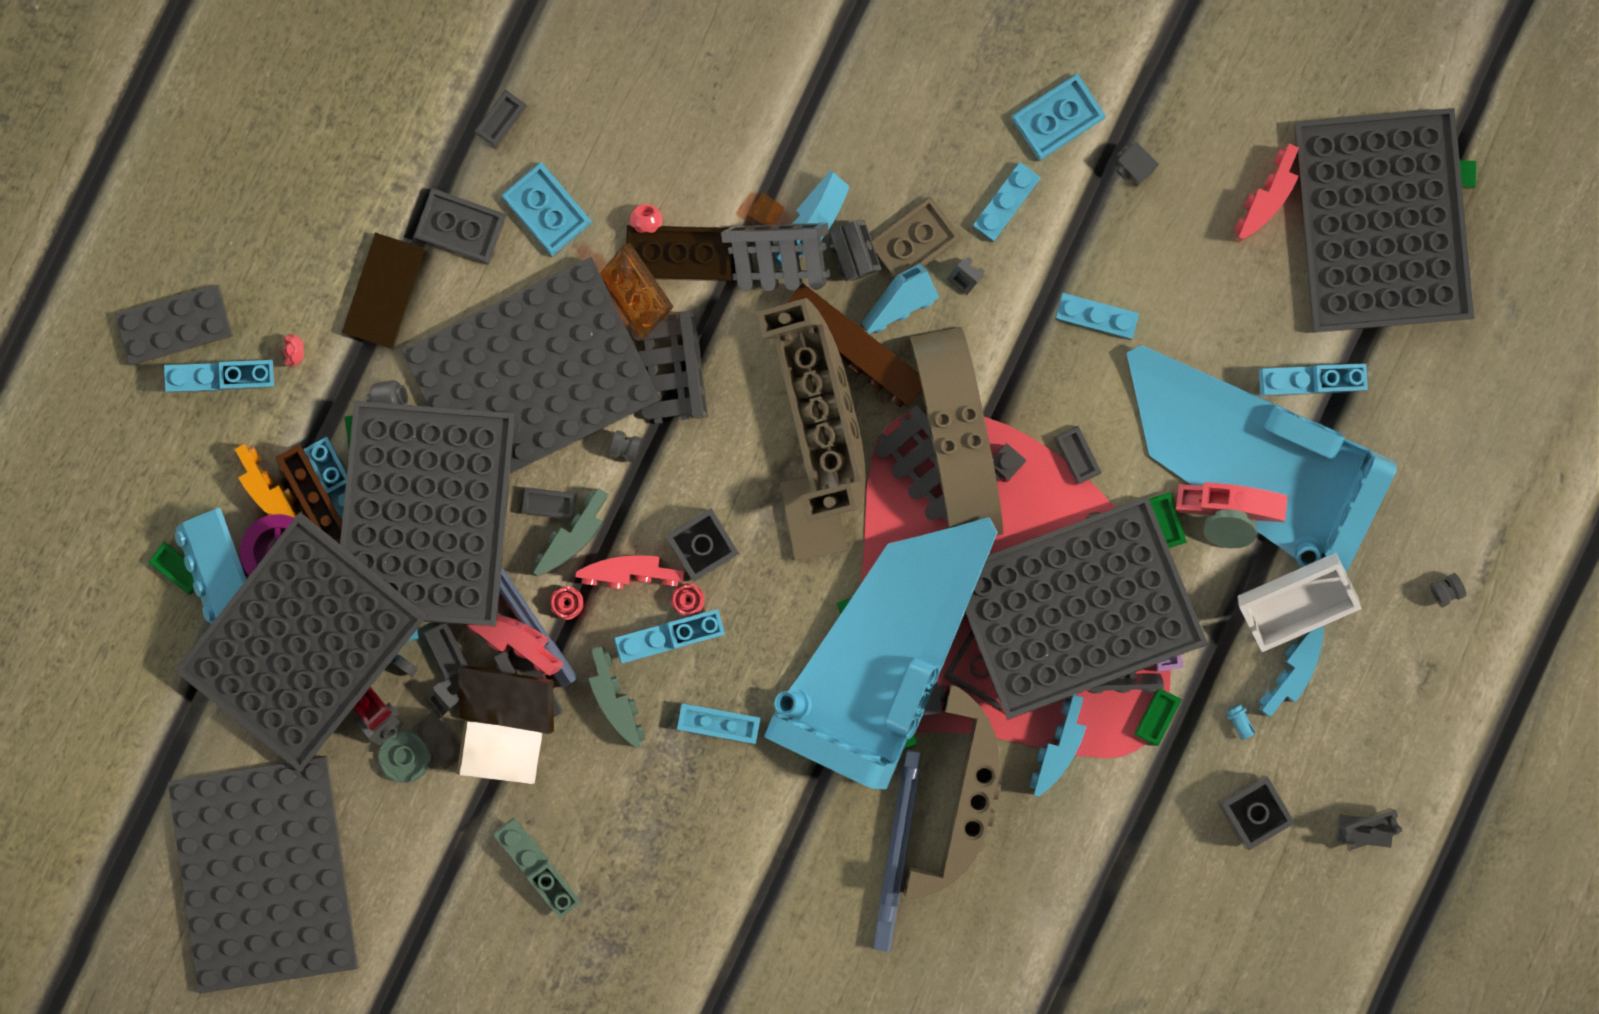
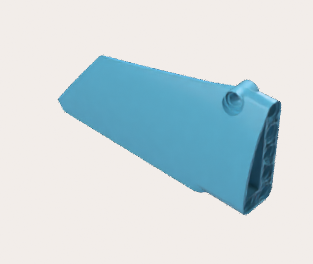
[1126,345,1397,573]
[765,517,998,789]

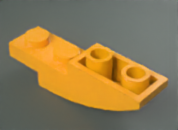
[235,444,305,518]

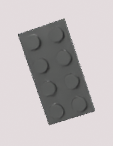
[115,285,233,366]

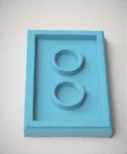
[1011,73,1106,161]
[501,162,593,257]

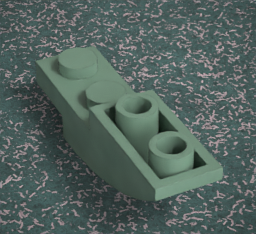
[532,488,609,576]
[588,647,646,748]
[493,817,581,919]

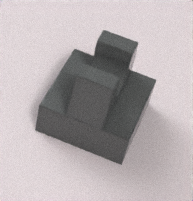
[947,257,984,295]
[425,679,459,717]

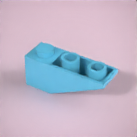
[861,263,939,334]

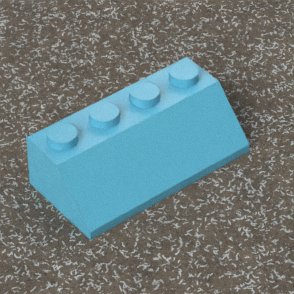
[175,508,247,625]

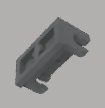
[1339,808,1402,851]

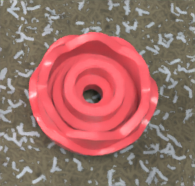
[630,204,662,233]
[283,334,304,367]
[671,583,704,617]
[550,586,583,620]

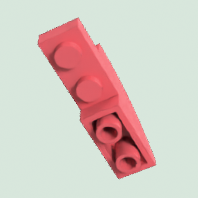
[1234,144,1299,242]
[1176,482,1288,522]
[575,555,685,589]
[466,614,564,676]

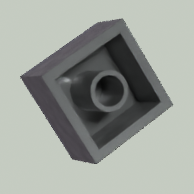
[666,508,740,582]
[1217,775,1295,850]

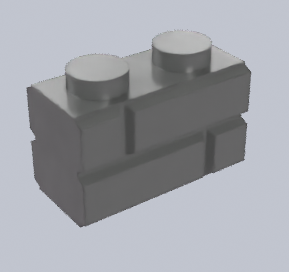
[829,220,882,281]

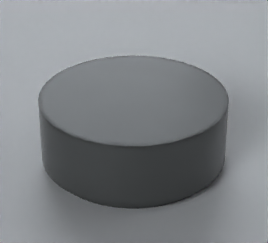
[391,654,418,677]

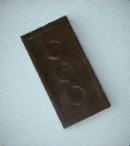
[625,225,732,282]
[342,232,426,349]
[458,665,554,734]

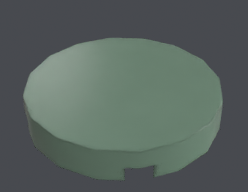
[1203,509,1258,549]
[378,730,432,783]

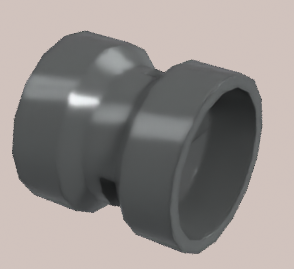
[609,430,643,463]
[1430,573,1467,608]

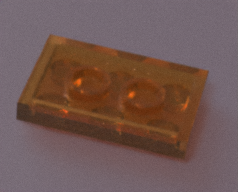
[600,243,674,339]

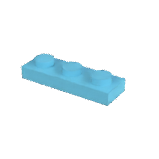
[972,162,1041,242]
[1055,293,1139,340]
[677,703,761,744]

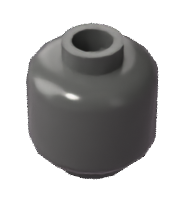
[366,380,408,405]

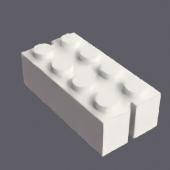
[1238,553,1361,652]

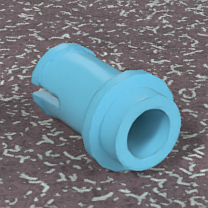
[1226,704,1256,740]

